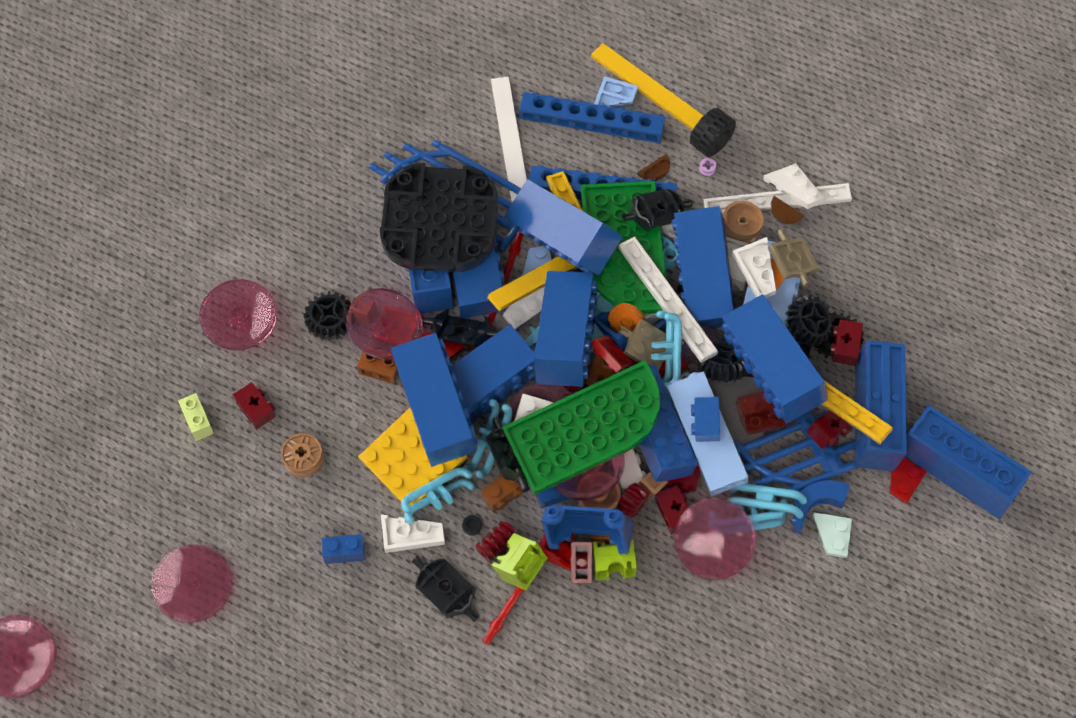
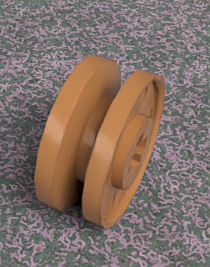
[281,433,324,478]

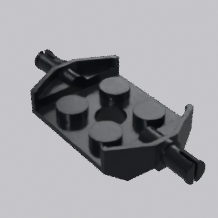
[622,189,693,232]
[420,309,500,347]
[486,417,530,492]
[412,556,480,622]

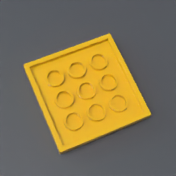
[358,407,468,506]

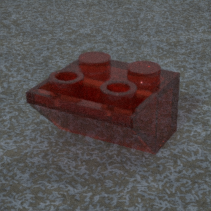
[735,391,787,435]

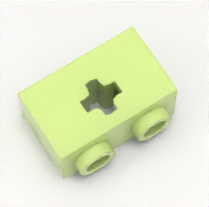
[178,393,214,441]

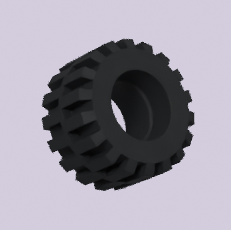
[689,107,736,158]

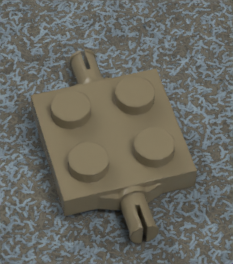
[768,229,819,287]
[619,319,666,371]

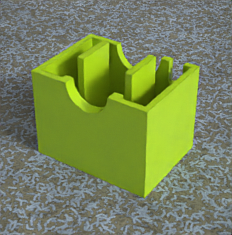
[492,533,548,591]
[593,539,637,581]

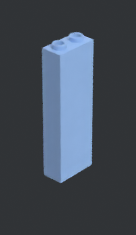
[667,371,748,497]

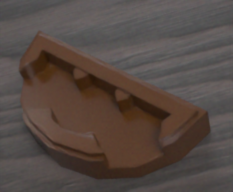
[637,154,670,181]
[770,196,804,224]

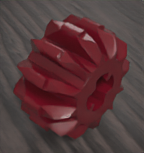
[618,482,649,518]

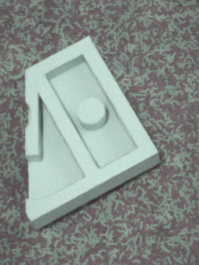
[813,512,852,558]

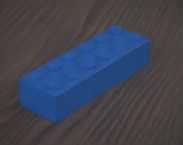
[620,365,698,483]

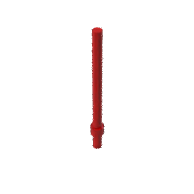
[487,232,524,329]
[482,587,524,645]

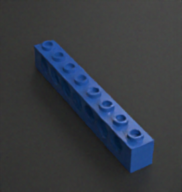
[519,92,665,144]
[529,165,677,210]

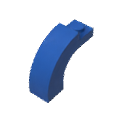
[791,480,850,534]

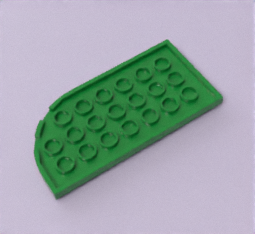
[581,181,666,314]
[502,360,660,495]

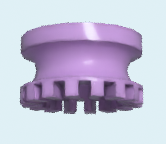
[699,158,716,176]

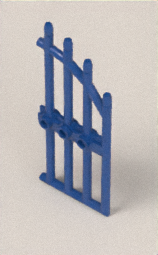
[369,140,521,253]
[733,400,858,492]

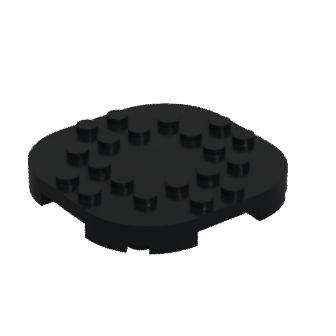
[380,163,498,272]

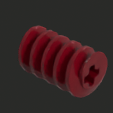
[476,521,519,564]

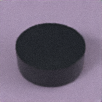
[462,515,482,536]

